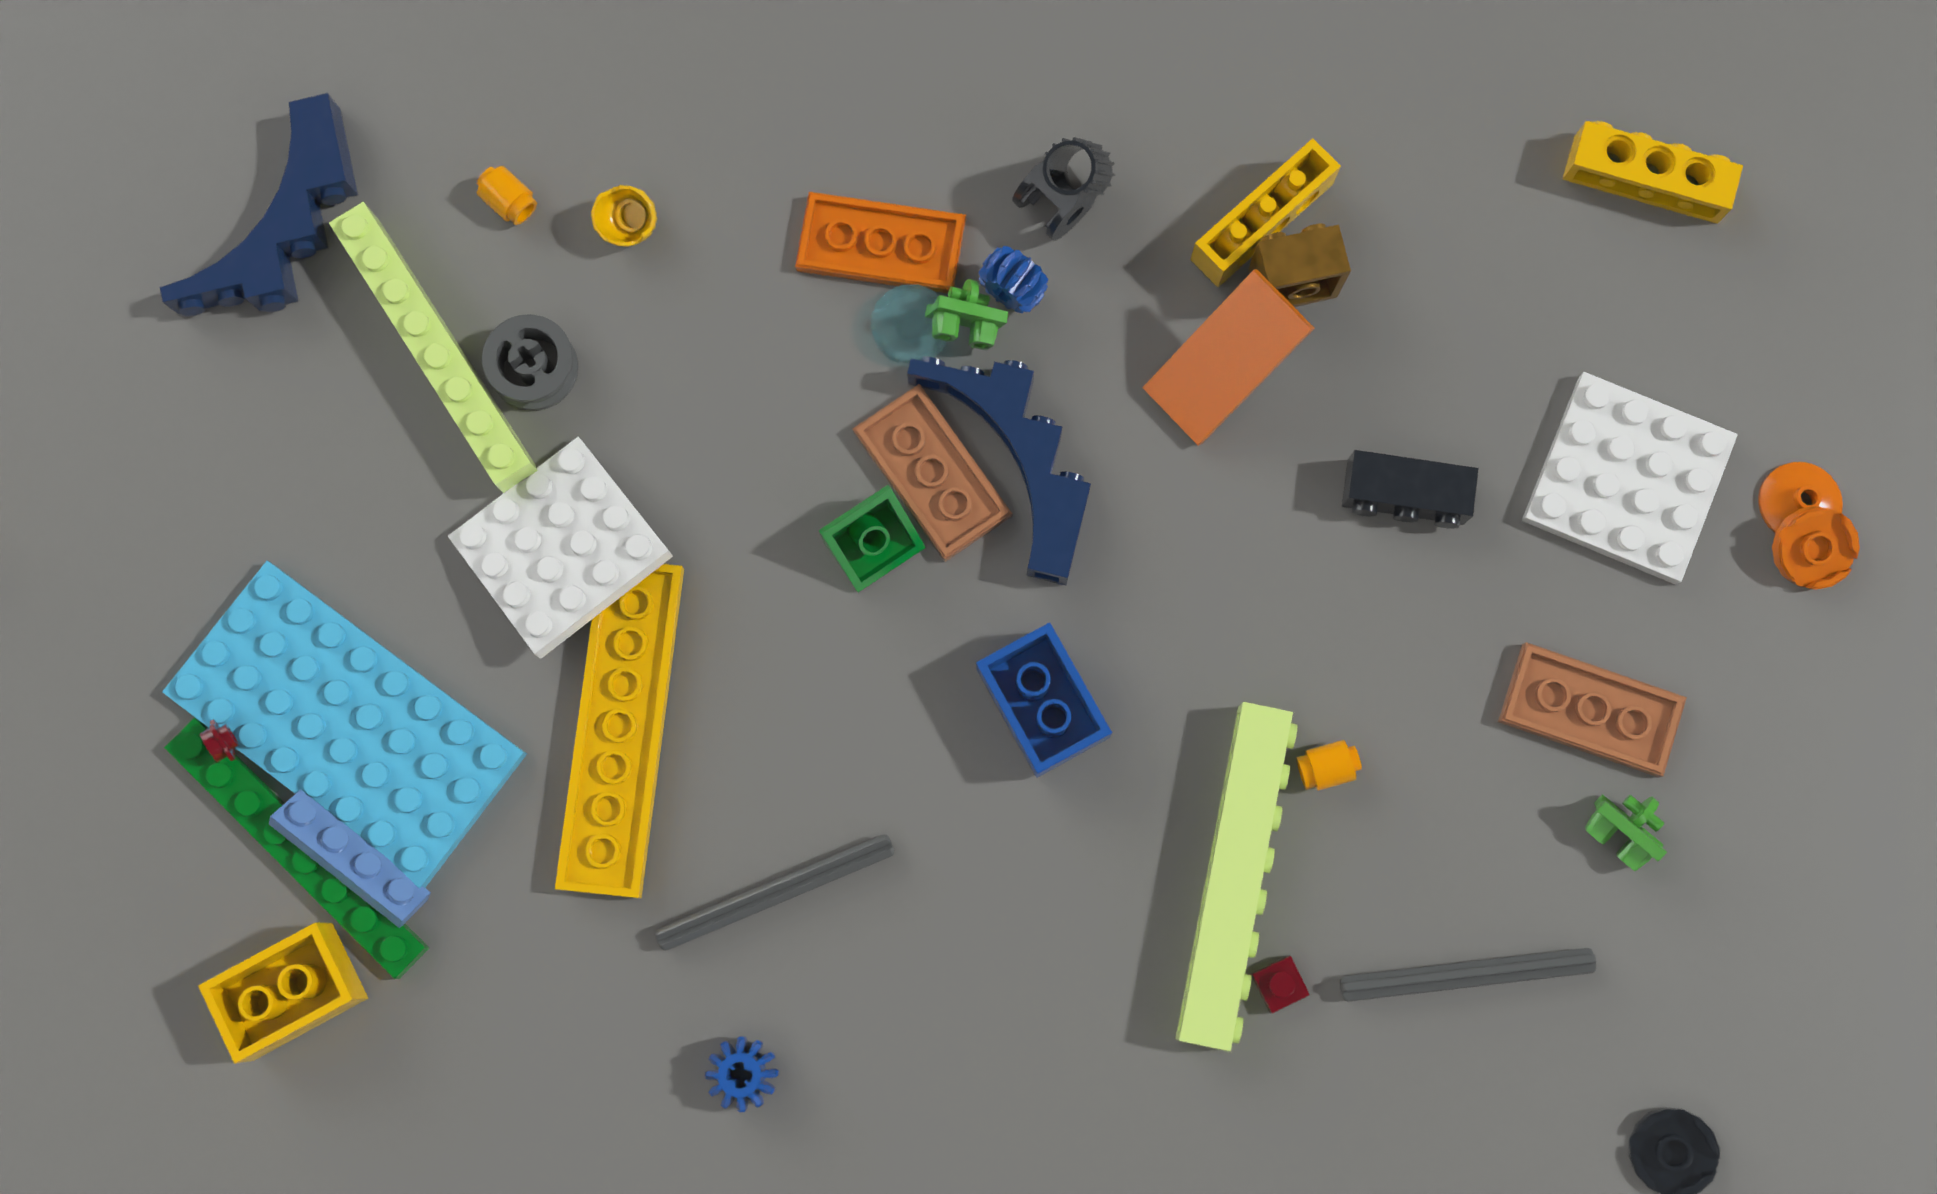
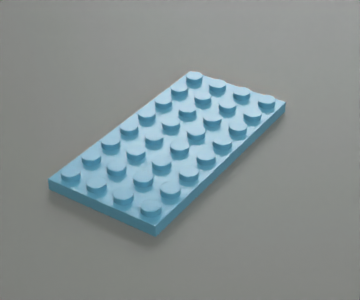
[162,561,527,889]

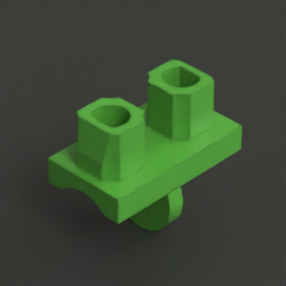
[925,279,1008,350]
[1585,794,1667,871]

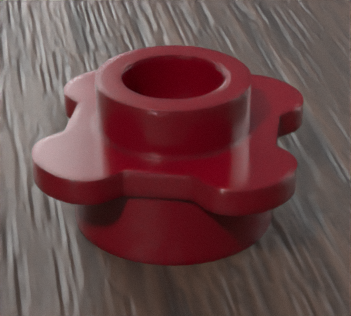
[200,719,239,762]

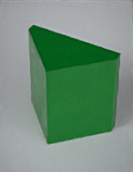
[818,485,926,593]

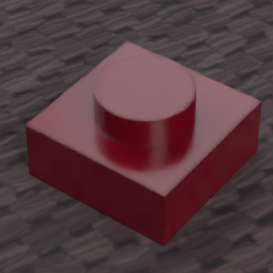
[1251,956,1310,1014]

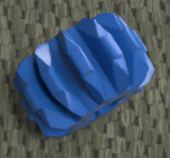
[978,246,1049,313]
[705,1036,779,1112]

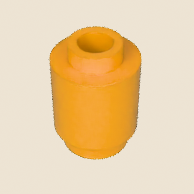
[477,166,537,225]
[1296,740,1362,791]

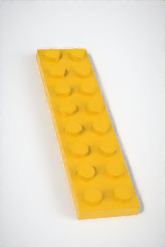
[555,564,684,898]

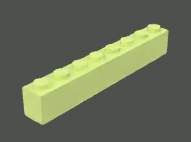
[329,202,538,493]
[1175,702,1298,1052]

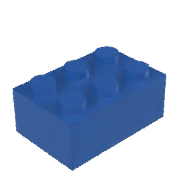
[976,622,1112,778]

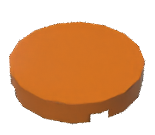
[1772,506,1860,590]

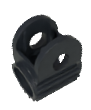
[1012,137,1115,241]

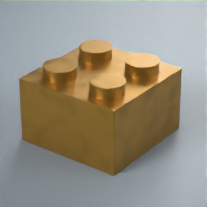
[1248,223,1351,307]

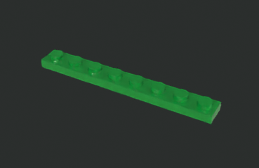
[164,718,430,979]

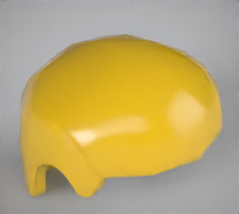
[591,185,657,247]

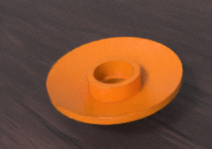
[1758,462,1843,533]

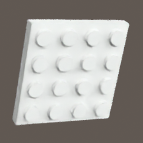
[1522,372,1738,585]
[448,436,673,659]

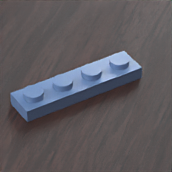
[269,789,431,928]

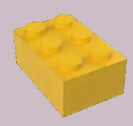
[198,922,369,1064]

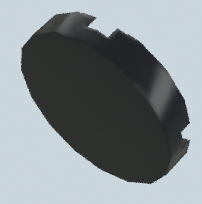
[1629,1107,1720,1194]

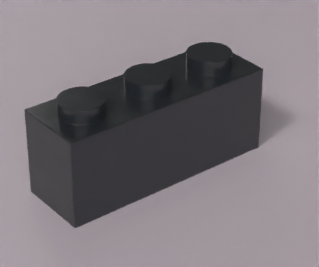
[1342,450,1479,529]

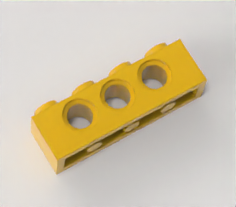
[1562,121,1743,224]
[1190,138,1341,287]

